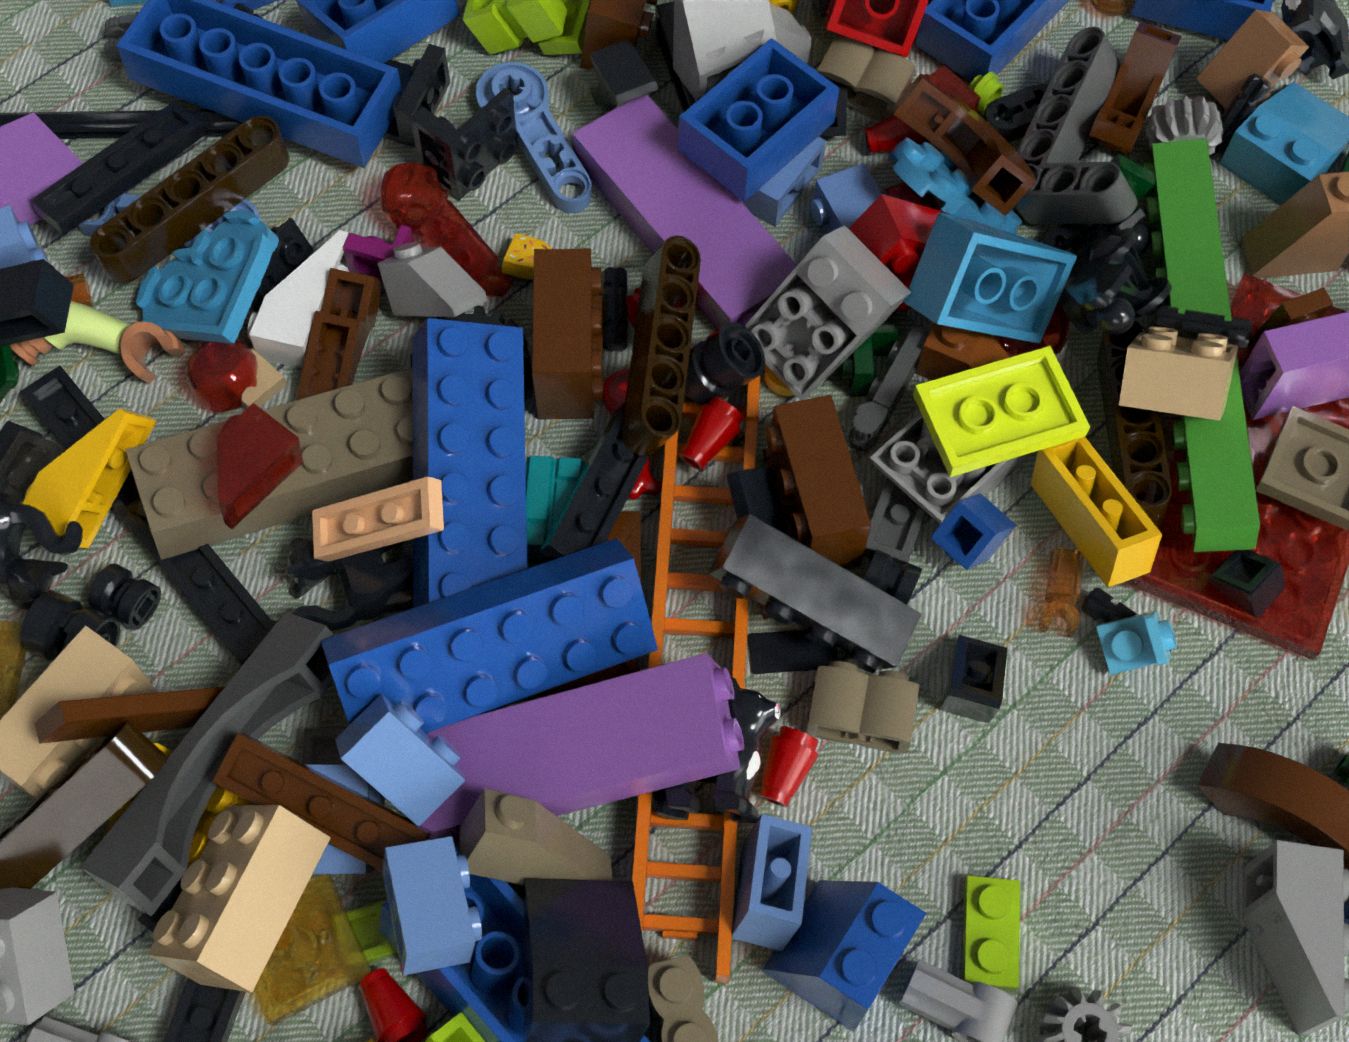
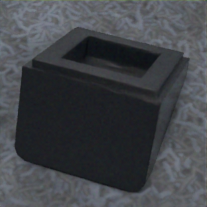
[1209,550,1285,618]

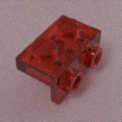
[418,199,513,297]

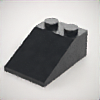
[523,878,650,1042]

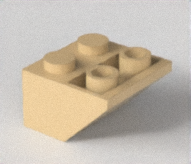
[1119,327,1238,421]

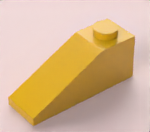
[22,408,157,549]

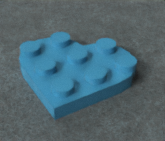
[888,138,1022,234]
[136,210,279,344]

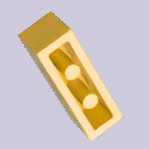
[1031,437,1162,588]

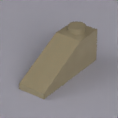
[459,788,613,886]

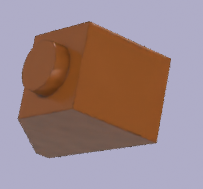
[916,323,1010,380]

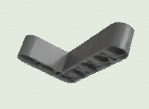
[1014,26,1138,224]

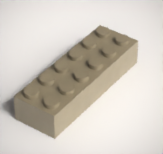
[125,368,413,560]

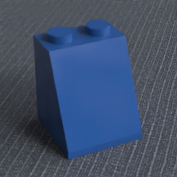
[762,880,927,1032]

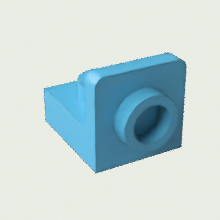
[1096,610,1177,675]

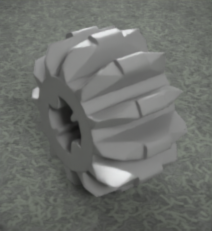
[1145,94,1223,155]
[1036,987,1132,1042]

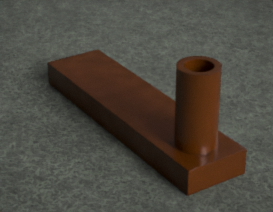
[34,686,225,744]
[212,733,432,871]

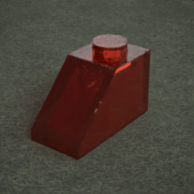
[217,403,303,529]

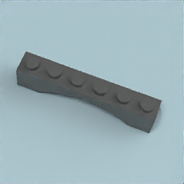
[80,612,334,916]

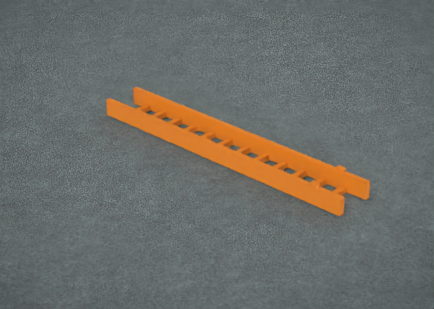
[632,375,760,984]

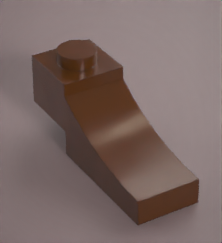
[296,268,384,400]

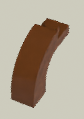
[1089,21,1182,155]
[892,73,1036,216]
[1197,743,1349,870]

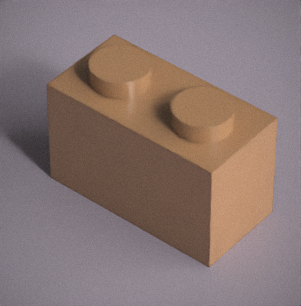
[1196,10,1309,110]

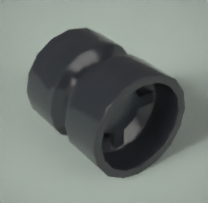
[685,322,766,405]
[19,590,121,661]

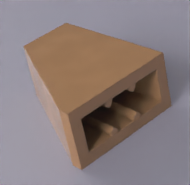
[1240,172,1349,279]

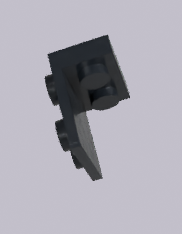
[383,44,450,147]
[410,88,518,201]

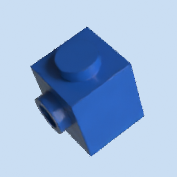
[930,493,1017,570]

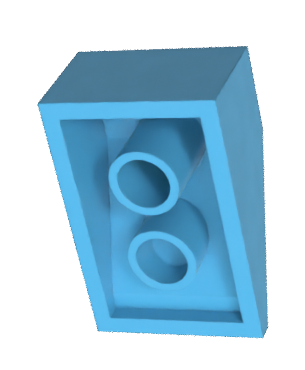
[1219,82,1349,205]
[903,212,1077,343]

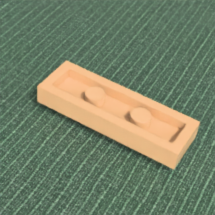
[312,476,444,562]

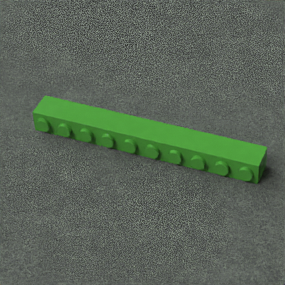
[1143,139,1260,552]

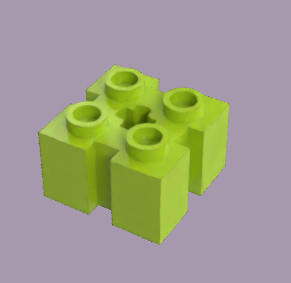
[463,0,568,55]

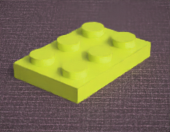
[913,346,1090,477]

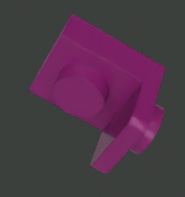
[342,225,414,282]

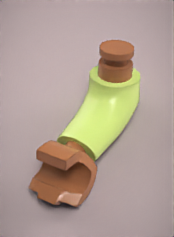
[10,301,185,384]

